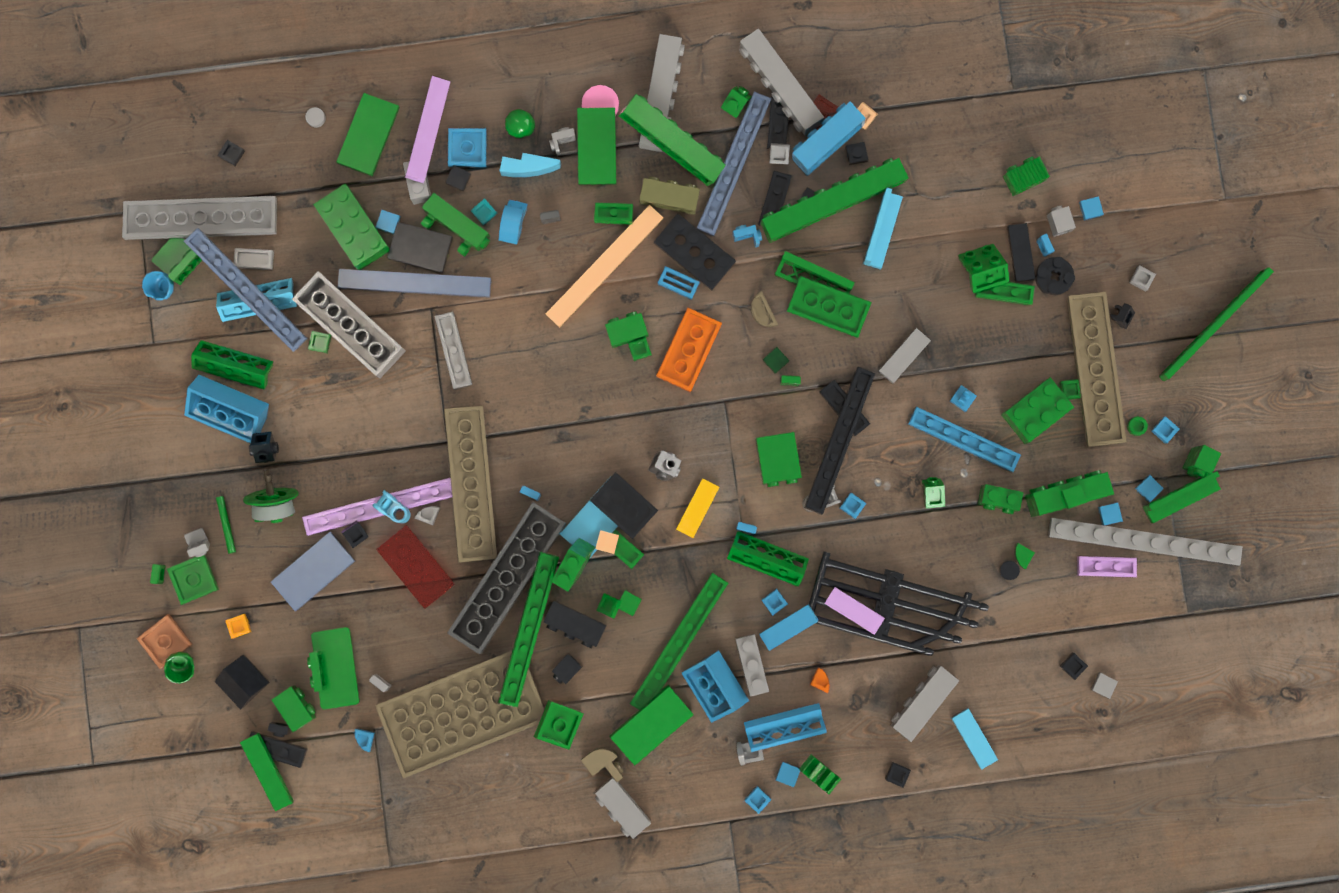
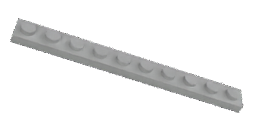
[1048,518,1243,566]

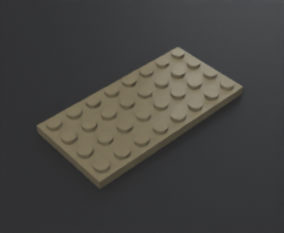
[375,651,545,778]

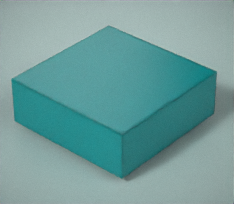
[470,198,498,226]

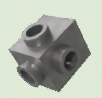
[648,450,681,481]

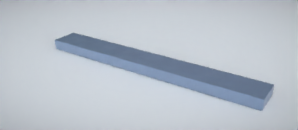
[697,91,771,236]
[184,228,308,352]
[338,269,491,298]

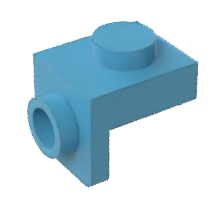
[732,225,762,248]

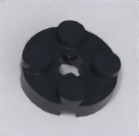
[1035,257,1075,296]

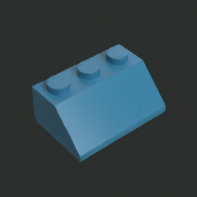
[682,651,749,723]

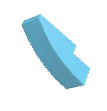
[500,153,561,177]

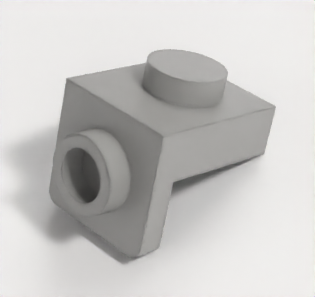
[549,127,576,156]
[184,528,210,558]

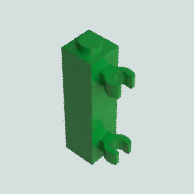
[420,193,490,257]

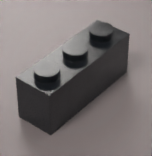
[544,601,607,649]

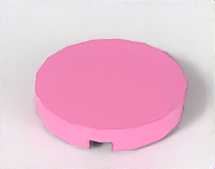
[582,85,619,116]

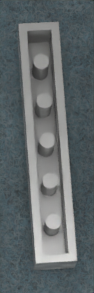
[739,28,824,136]
[639,34,685,152]

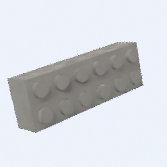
[292,271,406,379]

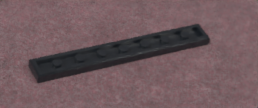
[804,367,875,515]

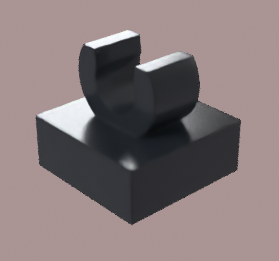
[1110,303,1135,329]

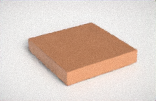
[136,614,193,669]

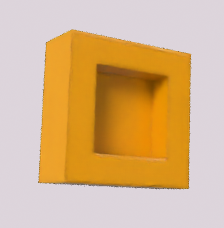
[225,614,252,639]

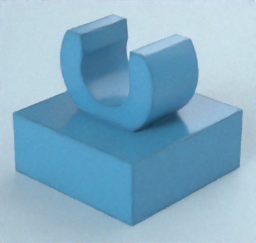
[950,385,977,412]

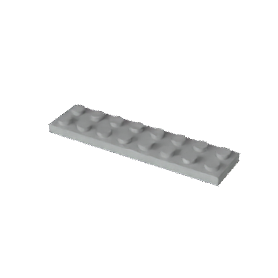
[122,196,277,240]

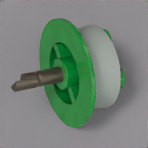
[243,469,299,523]

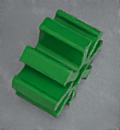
[799,754,841,794]

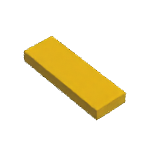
[676,478,719,538]

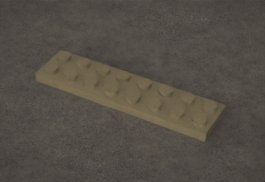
[1067,292,1127,447]
[444,406,497,563]

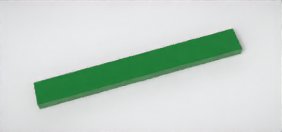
[1159,267,1274,381]
[498,552,559,708]
[630,573,728,710]

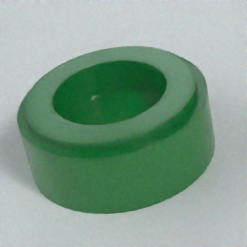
[1127,416,1148,436]

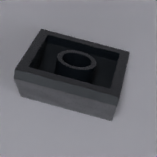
[214,655,270,710]

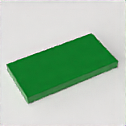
[336,93,400,177]
[577,108,616,185]
[787,276,872,338]
[609,685,694,766]

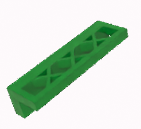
[775,251,855,294]
[191,340,274,389]
[1142,471,1221,524]
[727,531,809,587]

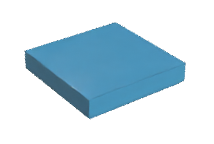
[448,128,487,167]

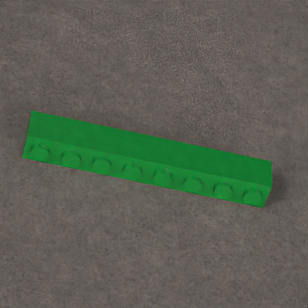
[760,158,909,244]

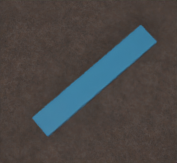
[908,407,1021,472]

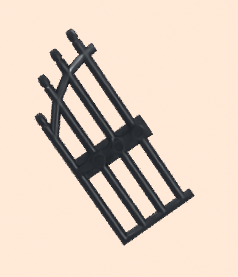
[809,551,989,656]

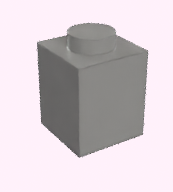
[1047,205,1076,237]

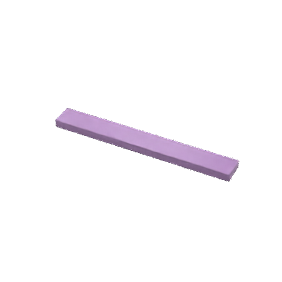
[302,478,452,536]

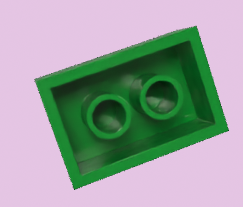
[1001,377,1074,444]

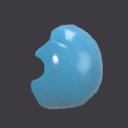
[142,271,174,300]

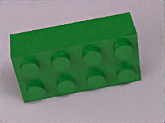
[313,184,390,270]
[1025,470,1114,517]

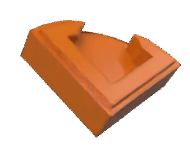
[810,667,830,693]

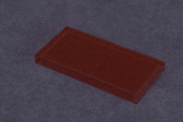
[376,525,455,609]

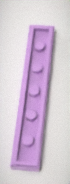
[405,76,450,183]

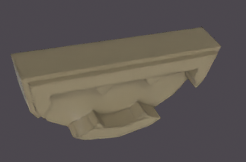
[751,291,778,327]

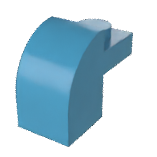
[499,200,528,244]

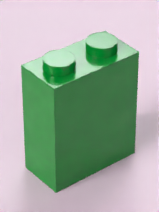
[755,432,802,487]
[551,538,596,591]

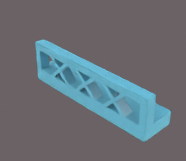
[863,188,903,269]
[216,278,297,322]

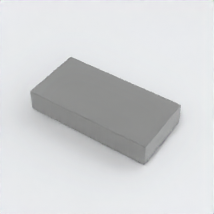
[234,248,274,270]

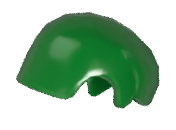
[505,109,535,139]
[164,652,194,684]

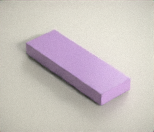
[1077,556,1137,577]
[825,587,885,635]

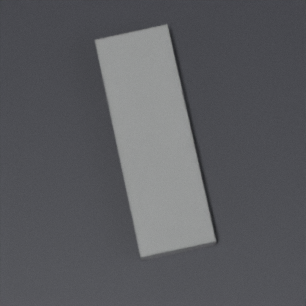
[879,328,931,384]

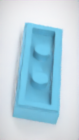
[951,708,998,770]

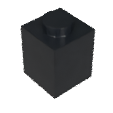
[552,653,583,684]

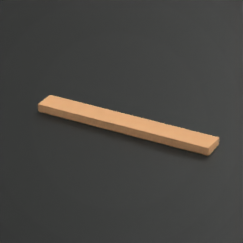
[546,205,663,328]

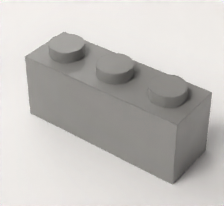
[735,634,769,697]
[595,777,651,839]

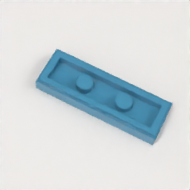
[759,604,819,651]

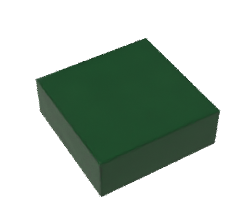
[763,347,789,374]

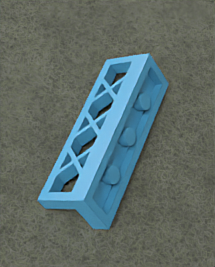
[744,703,827,752]

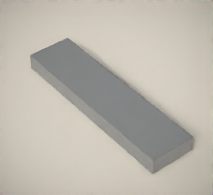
[435,311,472,390]

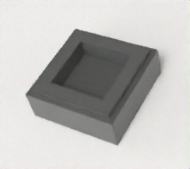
[540,210,561,224]

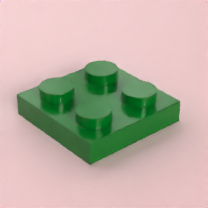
[167,555,219,605]
[533,700,584,750]

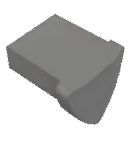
[736,740,764,766]

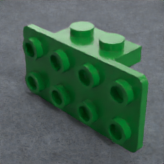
[307,627,360,709]

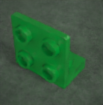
[151,238,202,285]
[958,244,1009,293]

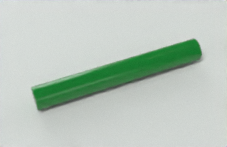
[216,496,236,554]

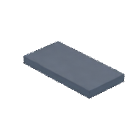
[271,532,355,611]

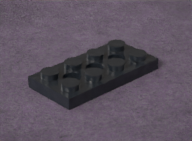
[654,213,736,291]

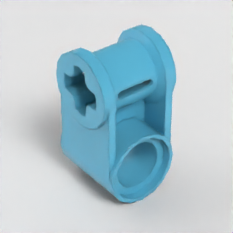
[372,490,411,523]

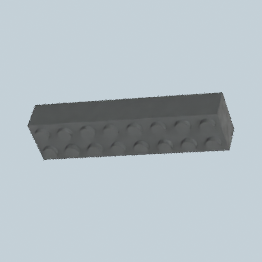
[447,502,566,654]

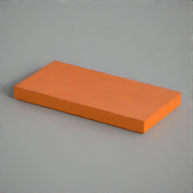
[656,308,722,392]

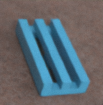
[657,266,700,300]

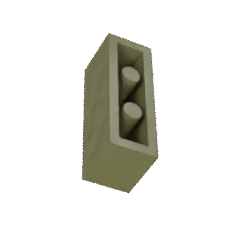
[639,177,700,215]

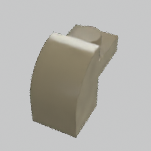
[581,747,624,782]

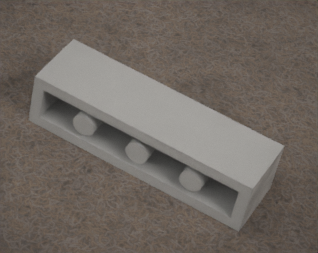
[890,665,959,742]

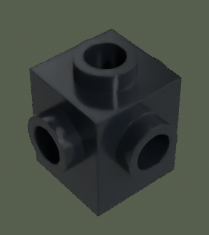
[249,431,279,463]

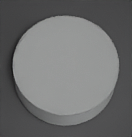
[305,107,326,128]

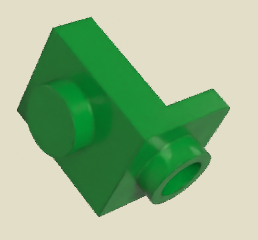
[721,86,752,118]

